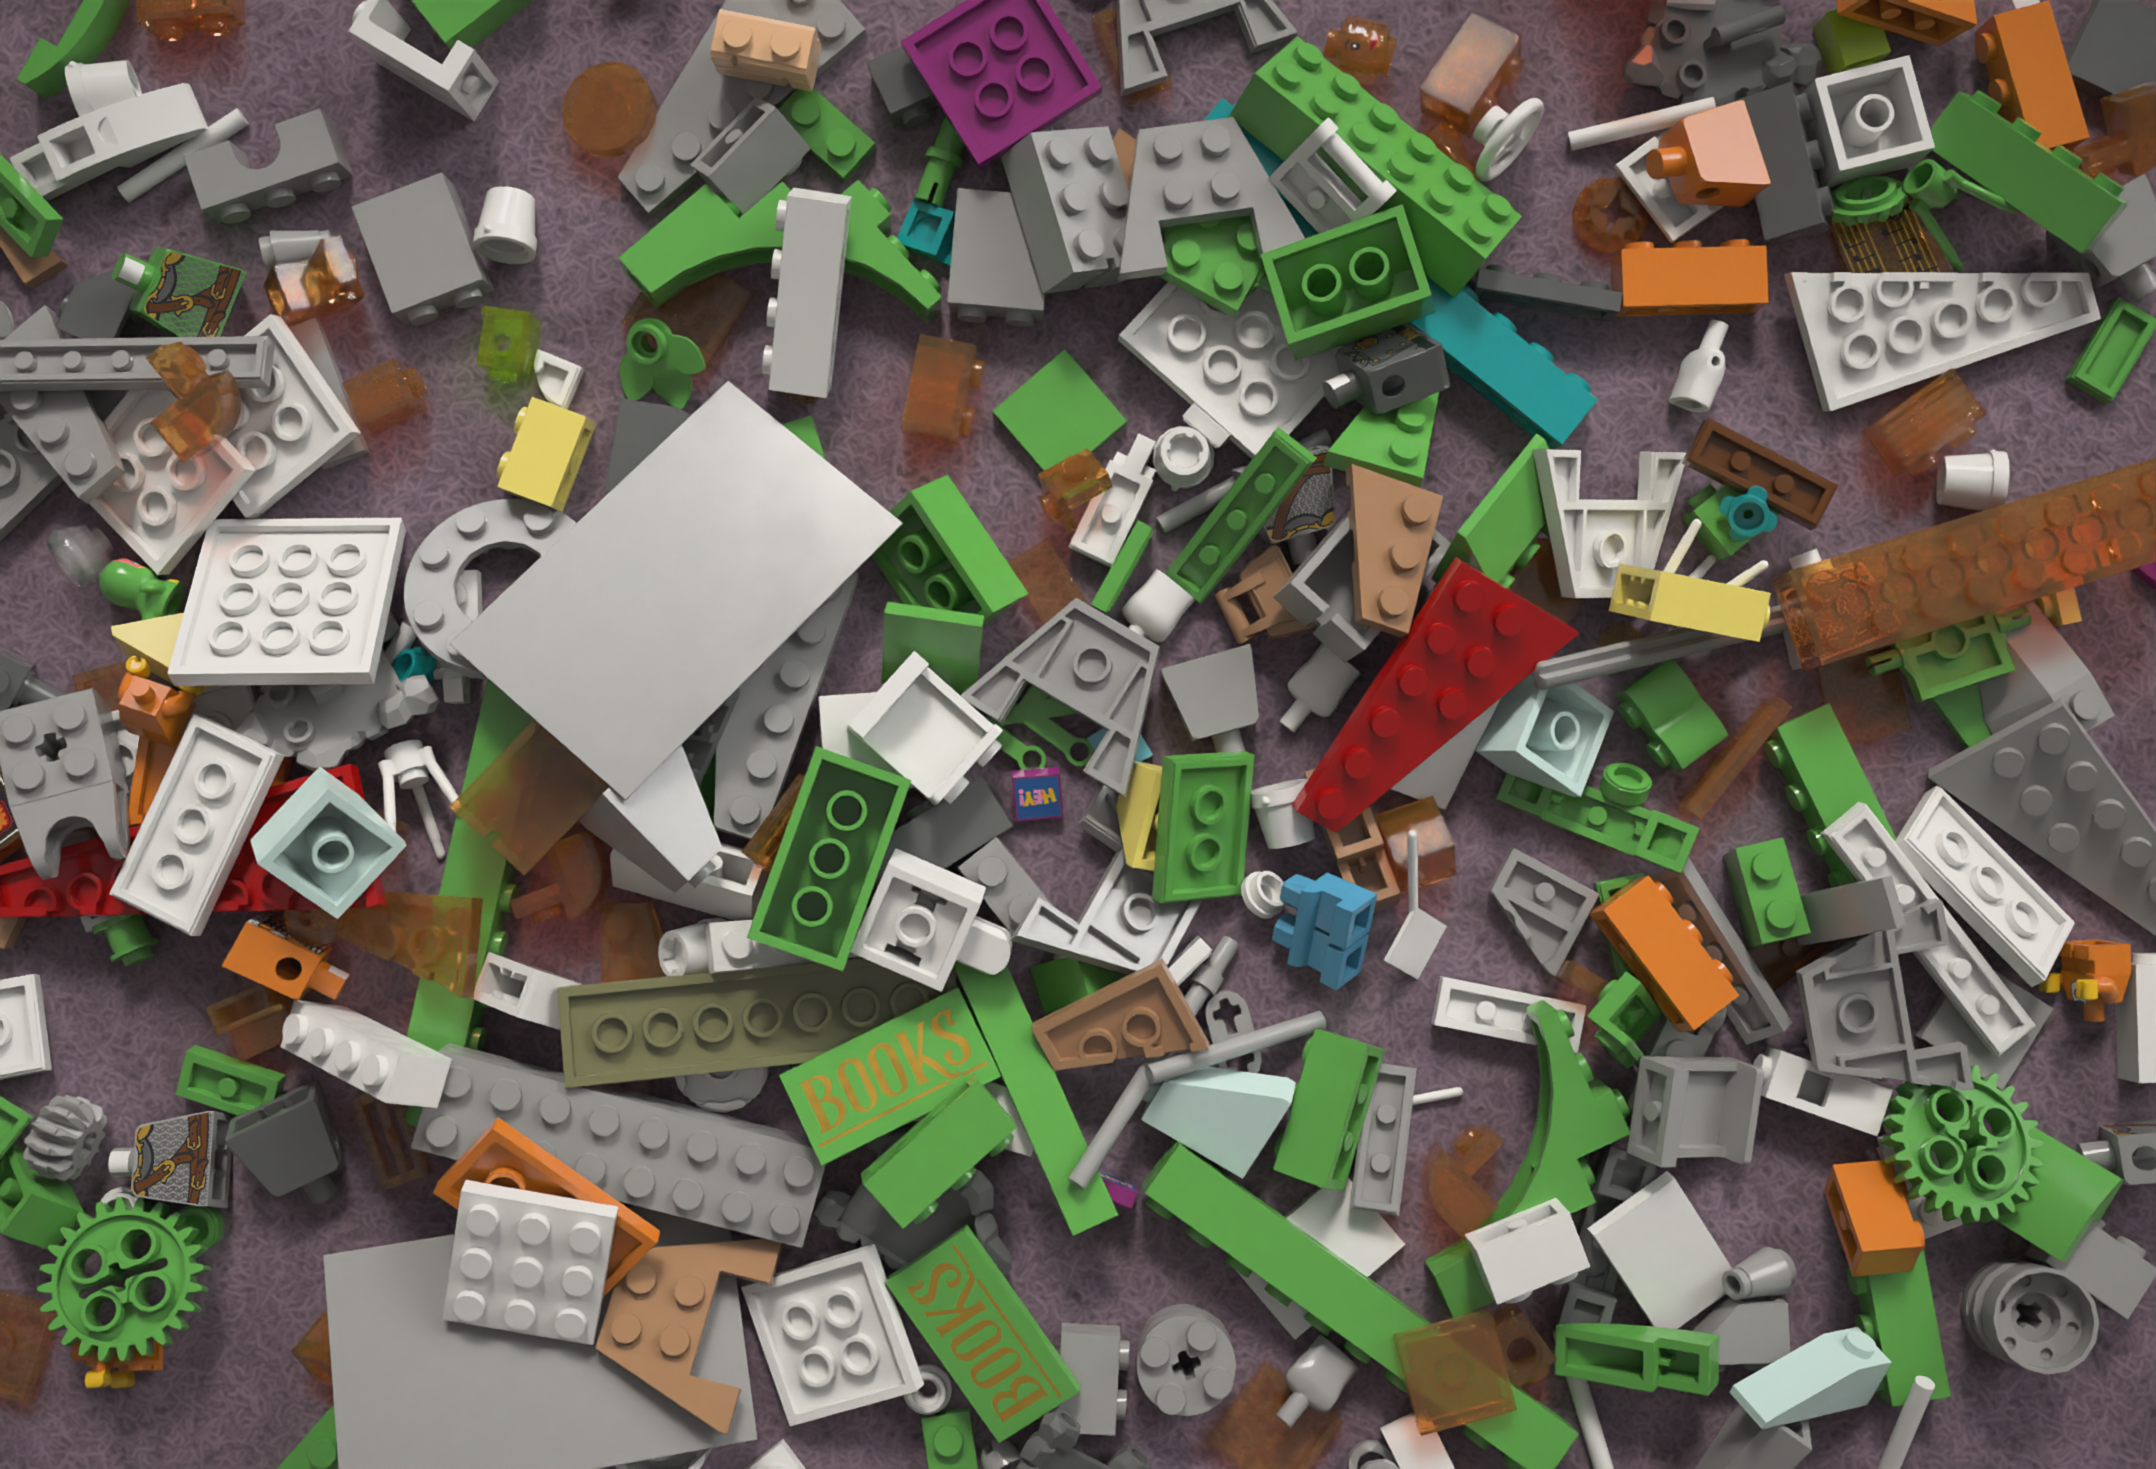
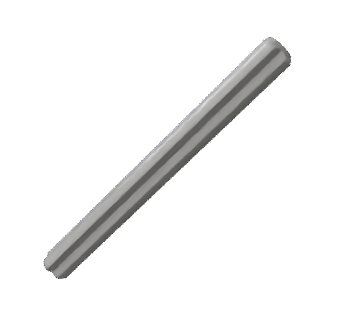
[1531,605,1791,690]

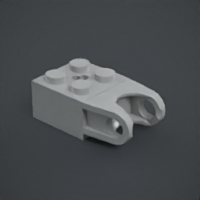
[0,688,130,880]

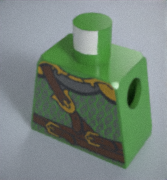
[112,247,247,337]

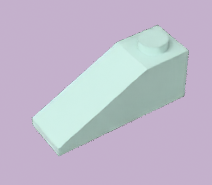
[1730,1327,1892,1430]

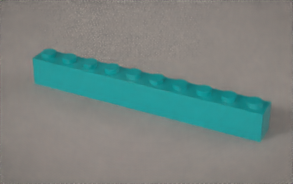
[1204,98,1598,450]

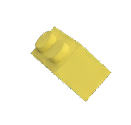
[497,397,596,512]

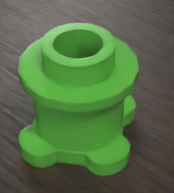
[92,915,160,967]

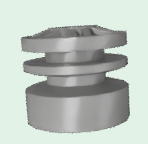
[1961,1258,2099,1375]

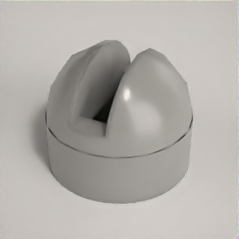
[980,1439,1023,1469]

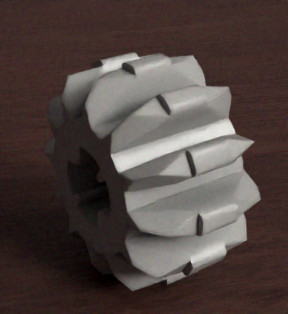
[23,1095,107,1181]

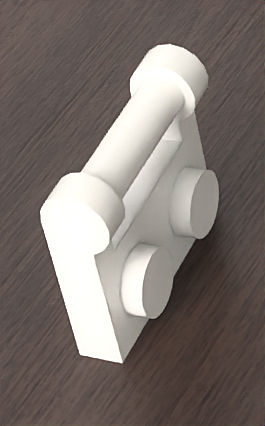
[1268,117,1397,233]

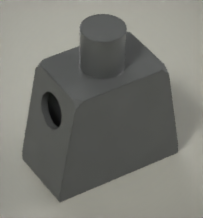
[225,1079,343,1205]

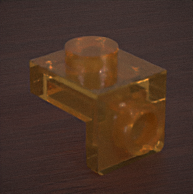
[1037,448,1113,533]

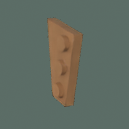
[1346,464,1443,638]
[1031,958,1209,1071]

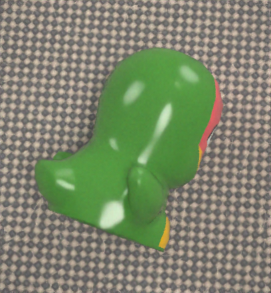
[99,558,184,621]

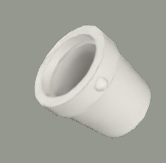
[65,60,142,117]
[473,187,537,264]
[1153,425,1214,491]
[1936,450,2009,516]
[1250,779,1315,849]
[658,917,727,976]

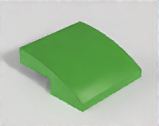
[1996,1127,2124,1263]

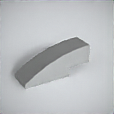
[1796,876,1906,946]

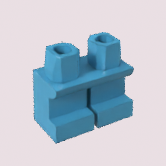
[1272,873,1377,991]

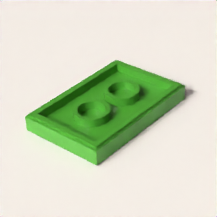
[1152,751,1255,903]

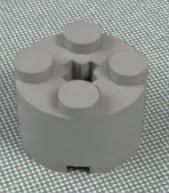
[1135,1304,1236,1416]

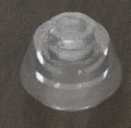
[46,524,114,587]

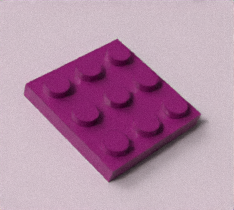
[901,0,1102,170]

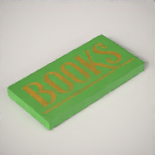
[779,988,1001,1166]
[885,1225,1081,1443]

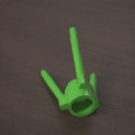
[1903,159,2018,272]

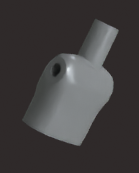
[1276,1335,1359,1428]

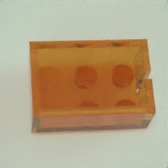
[449,719,610,876]

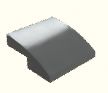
[2066,0,2156,121]

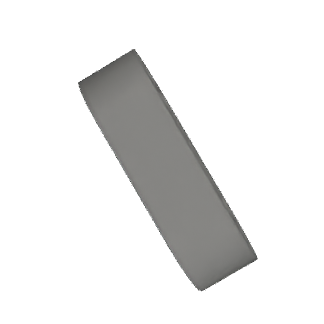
[1204,990,1262,1073]

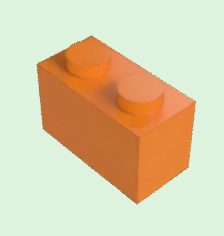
[1824,1160,1925,1277]

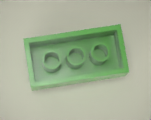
[747,746,911,971]

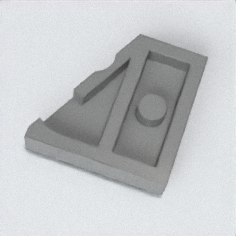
[1488,847,1599,976]

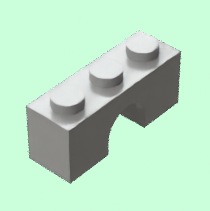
[183,109,353,224]

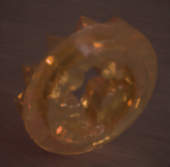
[1572,176,1650,253]

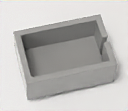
[1001,126,1129,294]
[1273,508,1451,663]

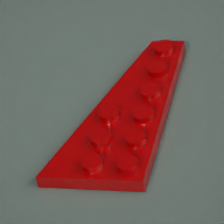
[1292,557,1579,833]

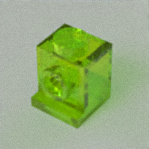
[476,305,541,384]

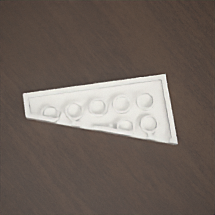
[1784,272,2101,412]

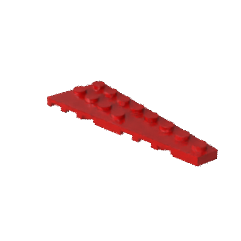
[0,764,387,919]

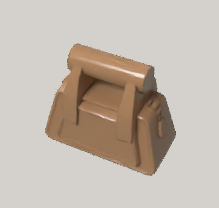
[1214,545,1315,645]

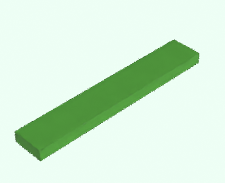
[953,961,1118,1236]

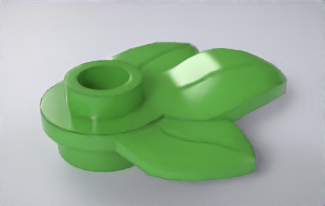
[619,318,706,410]

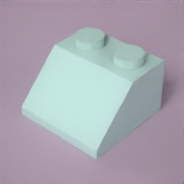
[1476,674,1614,797]
[250,766,407,919]

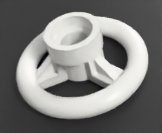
[1473,98,1544,182]

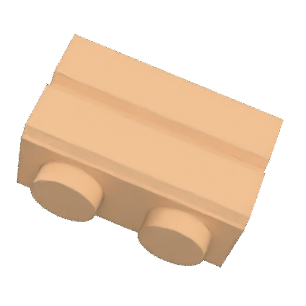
[710,9,821,92]

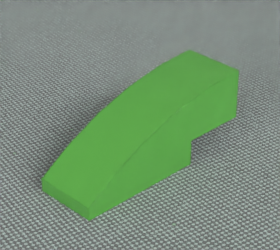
[1555,1323,1720,1396]

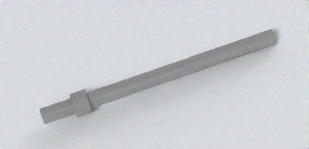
[1068,936,1240,1190]

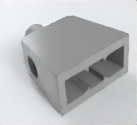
[2046,174,2156,301]
[1160,644,1259,753]

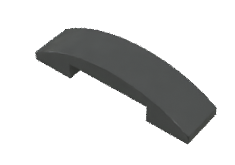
[1554,1145,1656,1332]

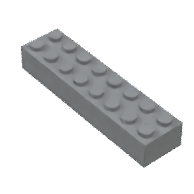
[411,1043,826,1248]

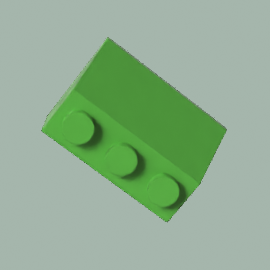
[1260,204,1436,361]
[1431,433,1550,589]
[871,475,1029,628]

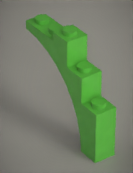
[618,180,942,323]
[1424,1000,1631,1320]

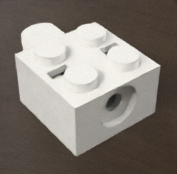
[850,848,1013,992]

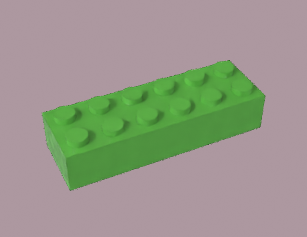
[1229,36,1522,298]

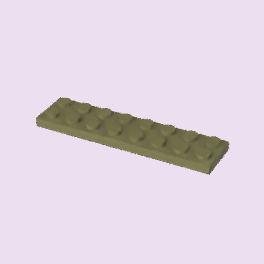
[557,958,957,1088]

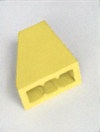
[1609,563,1771,642]

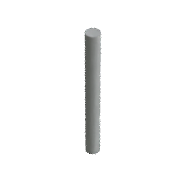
[1156,428,1333,534]
[1145,1011,1326,1084]

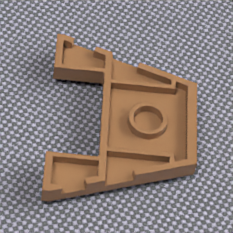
[595,1239,784,1436]

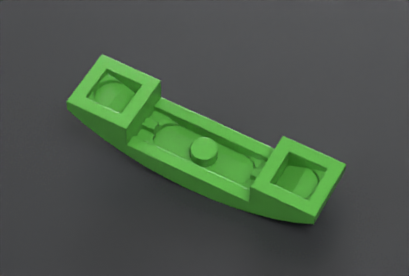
[17,0,130,99]
[1496,773,1700,874]

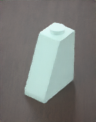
[1141,1067,1296,1179]

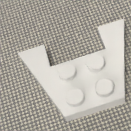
[1532,449,1686,598]

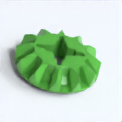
[1830,175,1908,226]

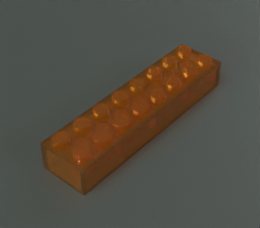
[1772,457,2156,672]

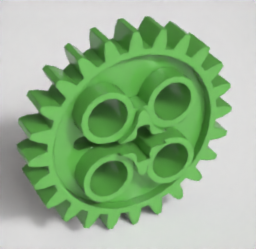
[1880,1064,2044,1225]
[37,1197,211,1362]

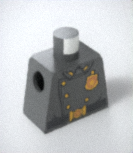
[1323,323,1450,414]

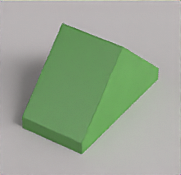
[1030,956,1128,1013]

